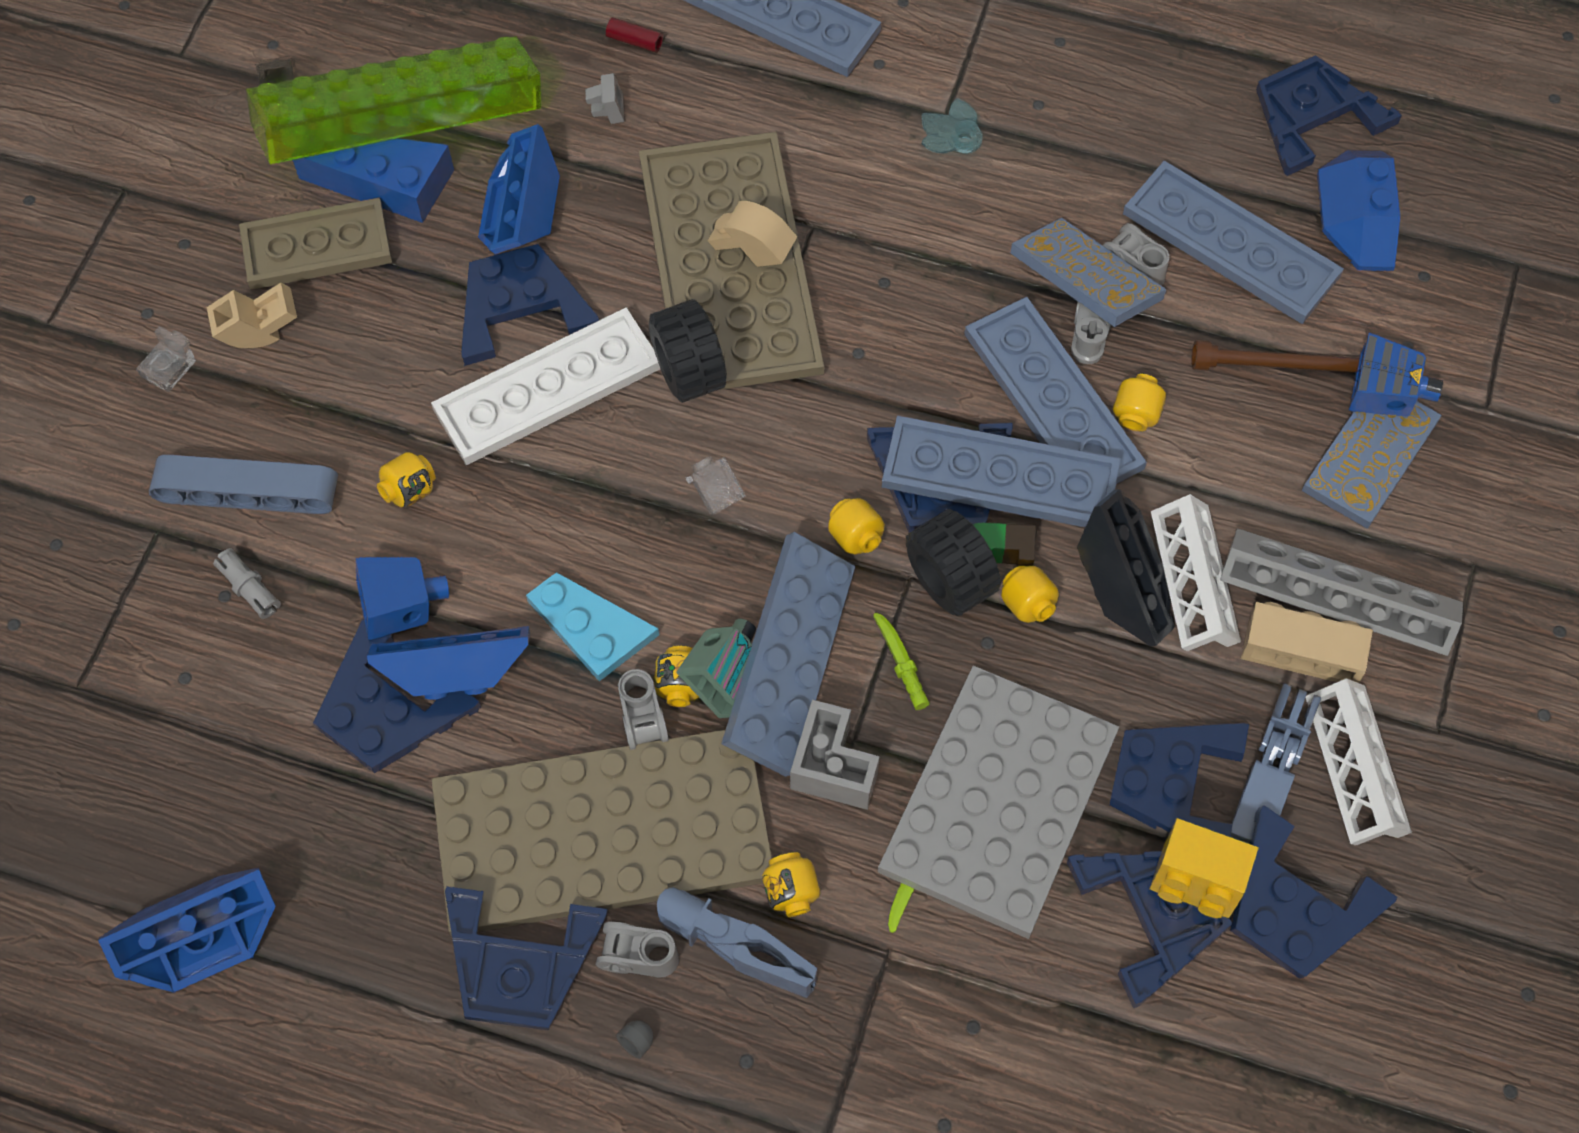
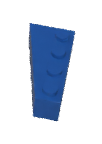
[290,127,454,223]

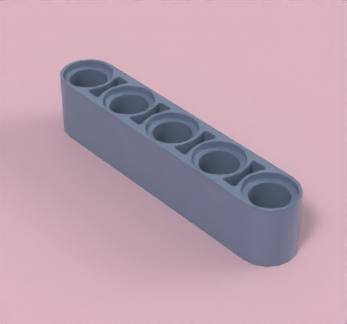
[149,455,338,514]

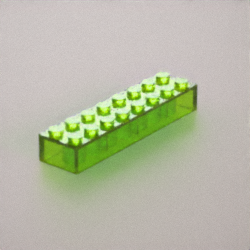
[246,36,541,165]

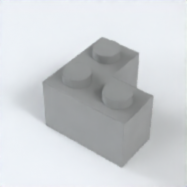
[790,700,880,810]

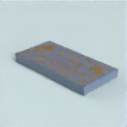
[1010,218,1166,327]
[1302,401,1442,529]

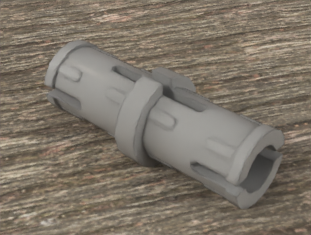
[213,548,281,619]

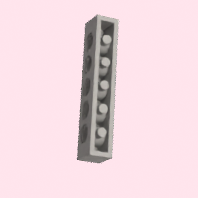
[1220,528,1463,656]

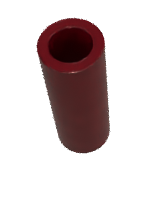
[606,17,663,53]

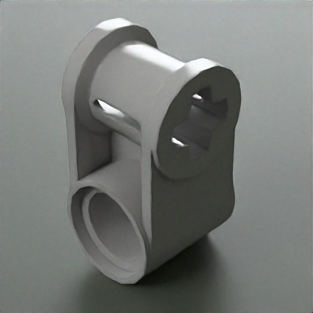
[1102,223,1169,286]
[1071,302,1111,364]
[618,669,669,750]
[596,922,679,978]

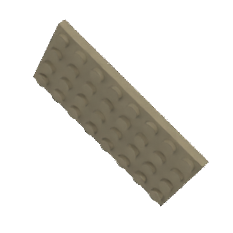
[639,132,824,390]
[431,730,772,937]

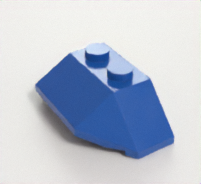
[478,124,560,254]
[1317,150,1401,271]
[367,626,530,700]
[98,868,276,992]

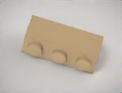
[1241,602,1373,683]

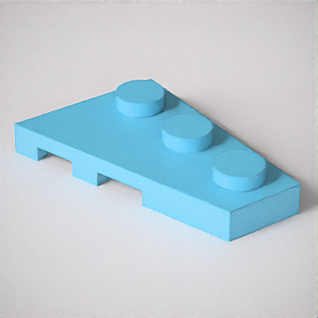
[526,572,660,681]

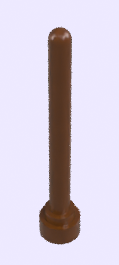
[1191,340,1359,372]

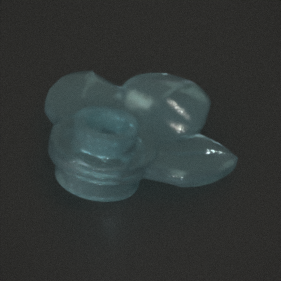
[921,98,983,154]

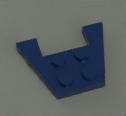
[1256,55,1402,176]
[461,244,599,366]
[867,423,1013,532]
[313,619,481,774]
[1110,723,1249,837]
[1230,805,1398,979]
[1067,851,1232,1008]
[445,886,607,1031]

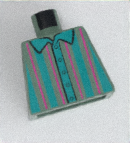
[676,619,756,718]

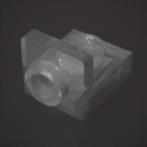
[136,326,196,393]
[686,456,746,515]

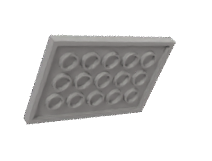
[878,665,1119,939]

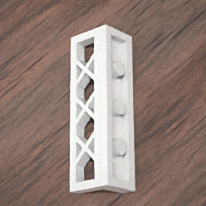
[1151,494,1241,651]
[1306,678,1412,845]

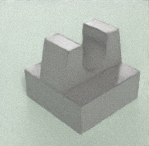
[585,73,624,124]

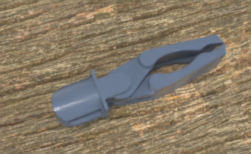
[1231,683,1321,844]
[657,887,817,998]

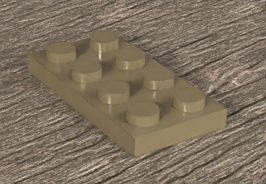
[239,198,392,290]

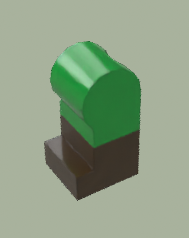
[973,523,1036,567]

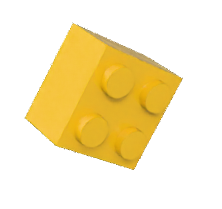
[1149,818,1259,918]

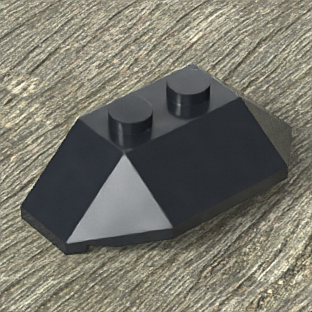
[1077,489,1175,646]

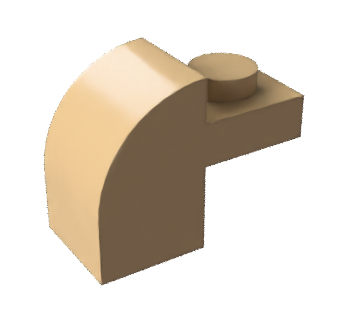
[707,201,797,267]
[206,283,297,348]

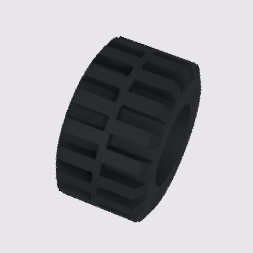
[649,299,727,403]
[906,509,1001,616]

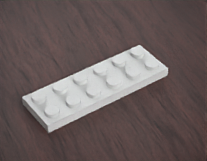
[431,308,660,465]

